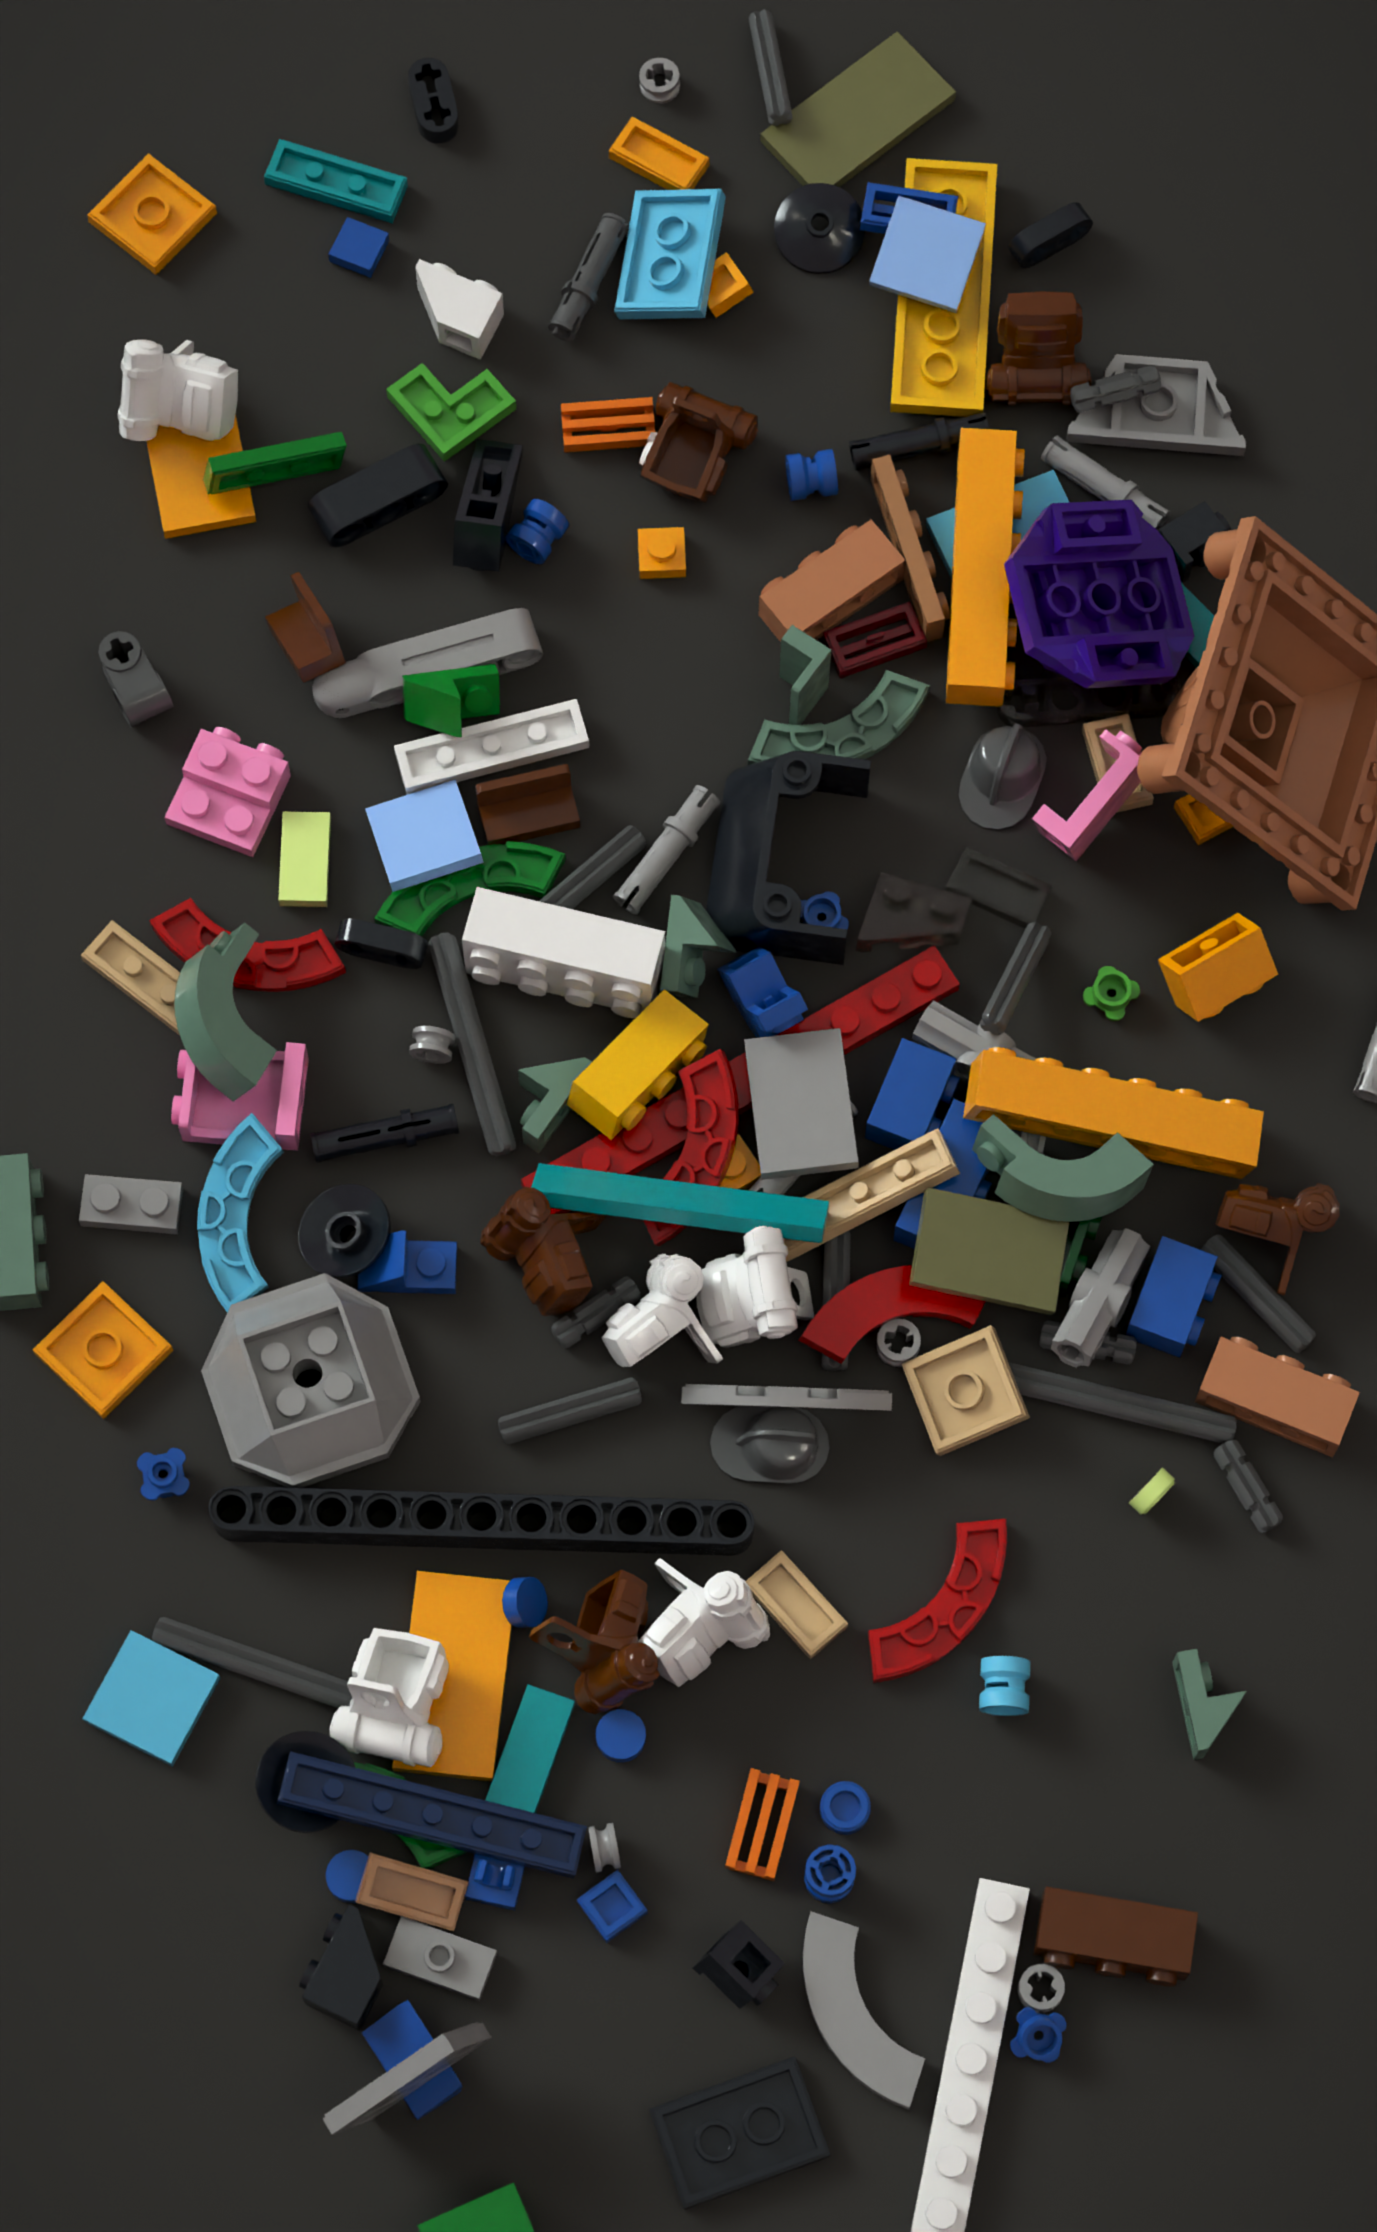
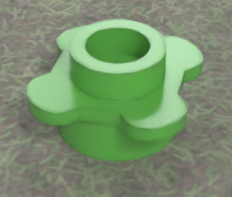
[1083,966,1140,1021]

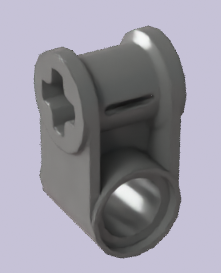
[98,631,173,728]

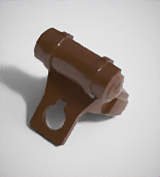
[985,291,1092,406]
[638,382,758,503]
[1215,1183,1340,1296]
[480,1187,607,1316]
[529,1569,660,1715]

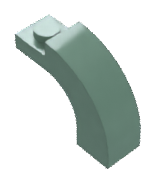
[174,922,277,1102]
[972,1114,1154,1222]

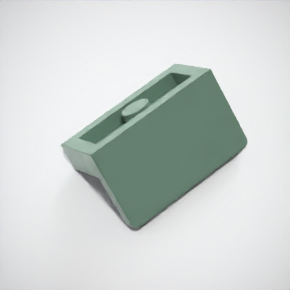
[779,625,831,725]

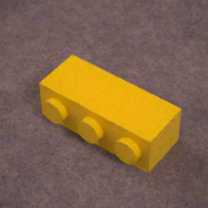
[567,989,709,1140]

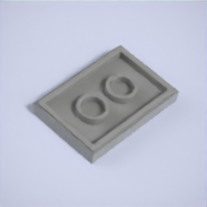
[744,1028,859,1180]
[323,2022,492,2135]

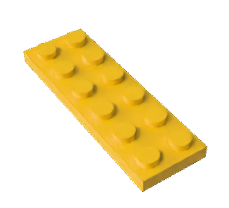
[890,158,997,417]

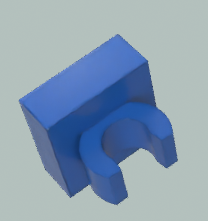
[465,1854,525,1911]

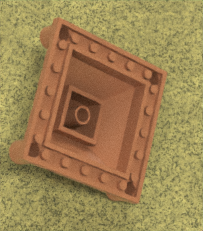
[1137,516,1377,911]

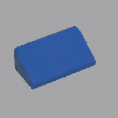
[362,2000,463,2120]

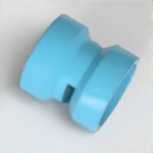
[979,1656,1031,1716]

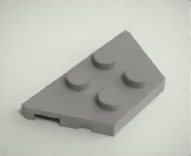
[1066,354,1246,456]

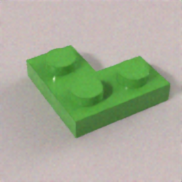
[386,363,517,462]

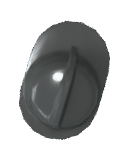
[958,723,1047,830]
[710,1406,830,1484]

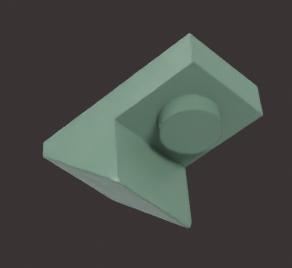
[660,895,736,998]
[518,1057,592,1153]
[1172,1649,1247,1760]

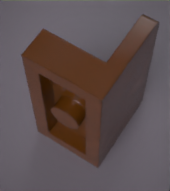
[265,572,346,683]
[476,764,580,845]

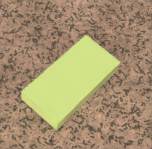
[278,811,331,907]

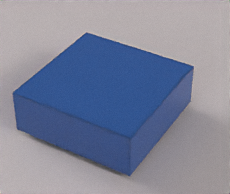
[328,217,390,278]
[576,1870,648,1943]

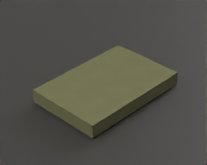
[909,1187,1069,1315]

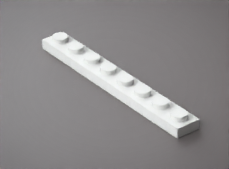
[911,1878,1030,2232]

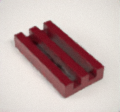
[823,601,928,679]

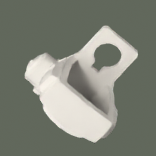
[117,339,238,441]
[696,1226,814,1348]
[602,1253,723,1367]
[638,1558,770,1687]
[329,1628,449,1768]

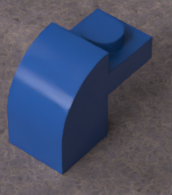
[717,947,808,1038]

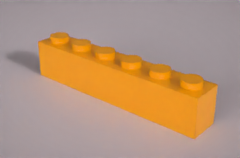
[946,428,1025,707]
[963,1047,1264,1179]

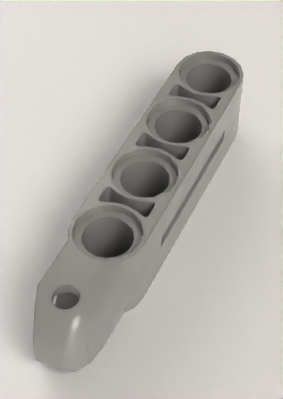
[312,608,543,718]

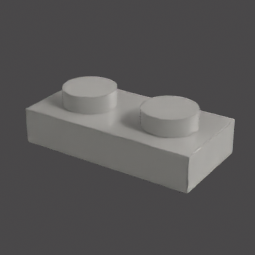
[79,1174,184,1235]

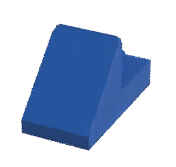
[357,1230,458,1294]

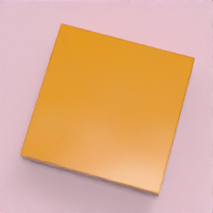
[87,153,217,275]
[32,1281,174,1419]

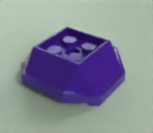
[1004,500,1194,689]

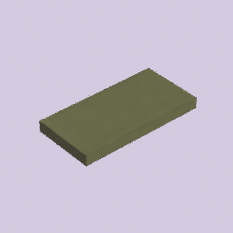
[760,31,956,187]

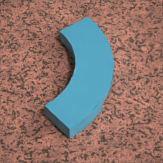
[197,1113,284,1313]

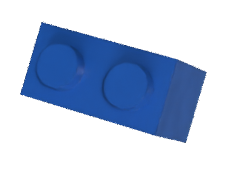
[865,1038,961,1150]
[1126,1236,1221,1358]

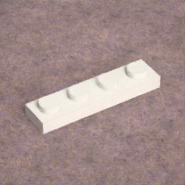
[394,699,589,795]

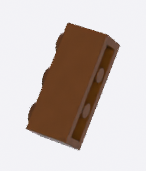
[1033,1886,1199,1986]

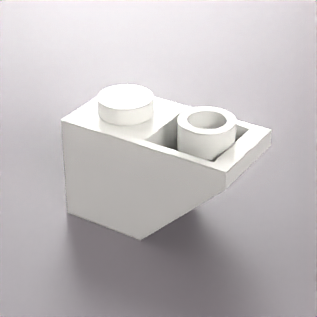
[415,259,504,360]

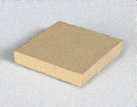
[902,1325,1030,1456]

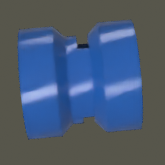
[785,449,838,501]
[505,499,569,564]
[804,1844,856,1904]

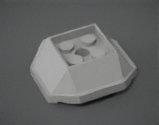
[201,1273,421,1488]

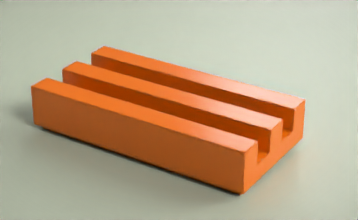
[561,397,656,453]
[725,1768,800,1881]

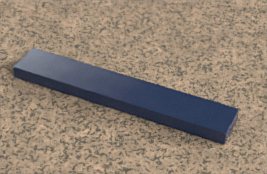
[277,1751,587,1879]

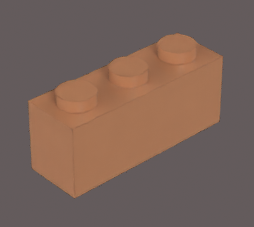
[759,519,906,642]
[1195,1337,1360,1458]

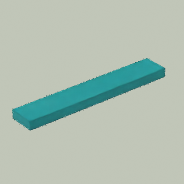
[531,1163,829,1243]

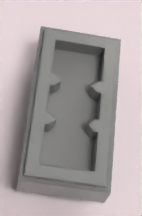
[383,1916,497,2001]

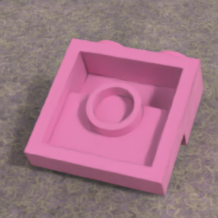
[164,727,291,857]

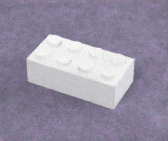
[462,887,665,1018]

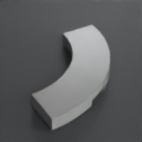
[681,1384,892,1411]
[803,1911,925,2110]

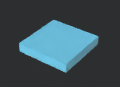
[82,1630,221,1767]

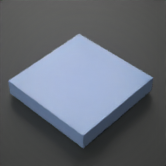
[869,195,986,313]
[365,780,484,892]

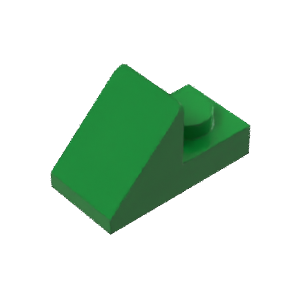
[402,664,500,737]

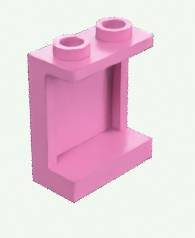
[1032,729,1143,861]
[171,1042,309,1151]

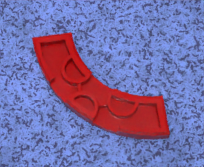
[149,898,346,992]
[643,1049,738,1246]
[798,1265,986,1364]
[868,1519,1007,1683]

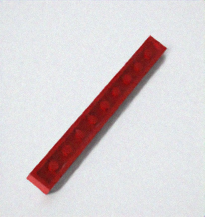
[521,945,960,1214]

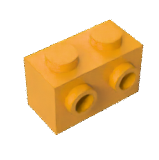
[1158,913,1279,1022]

